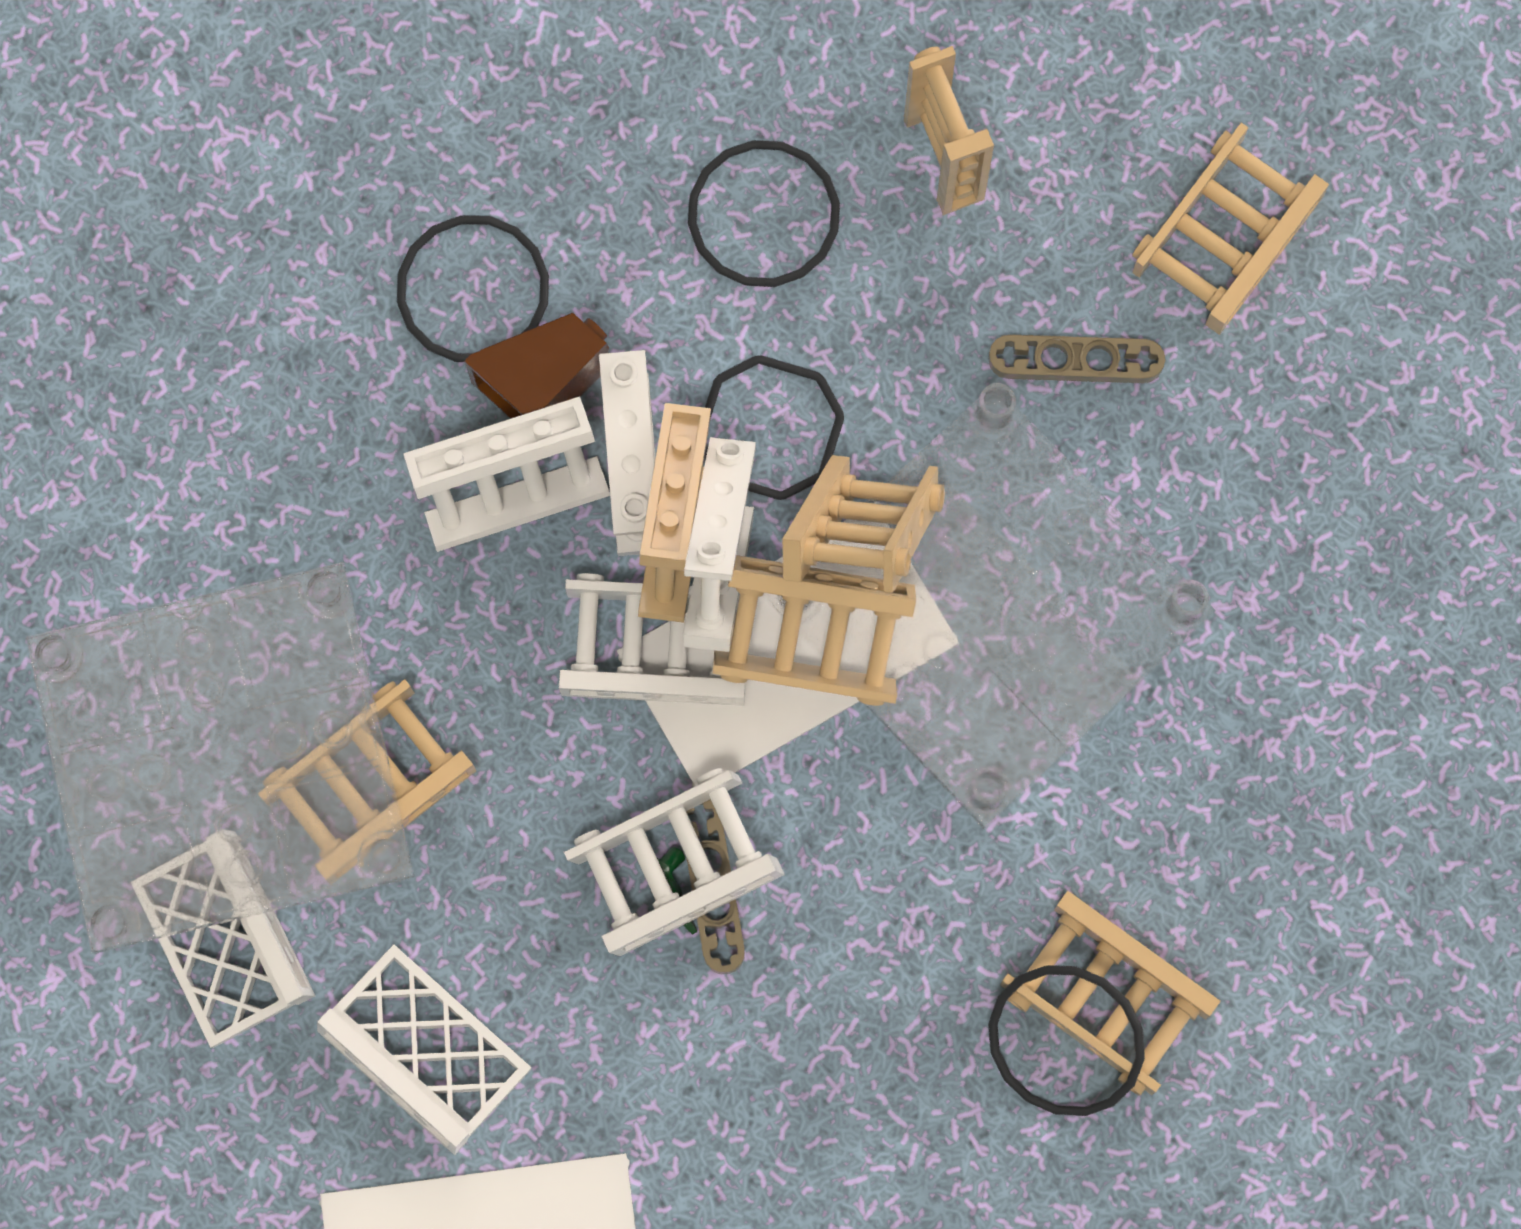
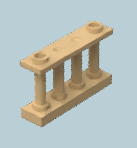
[904,46,994,215]
[1132,123,1329,335]
[638,403,711,623]
[782,455,945,593]
[712,555,916,706]
[259,679,476,885]
[1000,891,1221,1096]

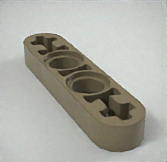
[988,335,1165,383]
[686,799,745,974]

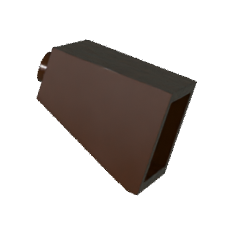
[464,313,609,419]

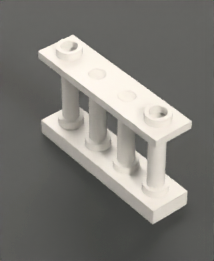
[599,350,656,556]
[403,396,610,552]
[683,437,756,652]
[559,573,745,706]
[564,768,785,956]

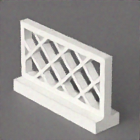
[131,830,315,1048]
[317,945,531,1155]

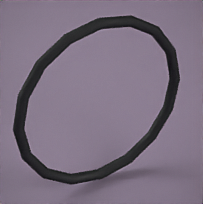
[688,140,840,287]
[397,215,549,362]
[988,965,1145,1116]

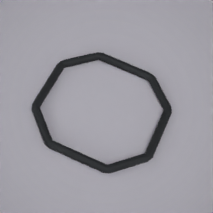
[704,355,844,500]

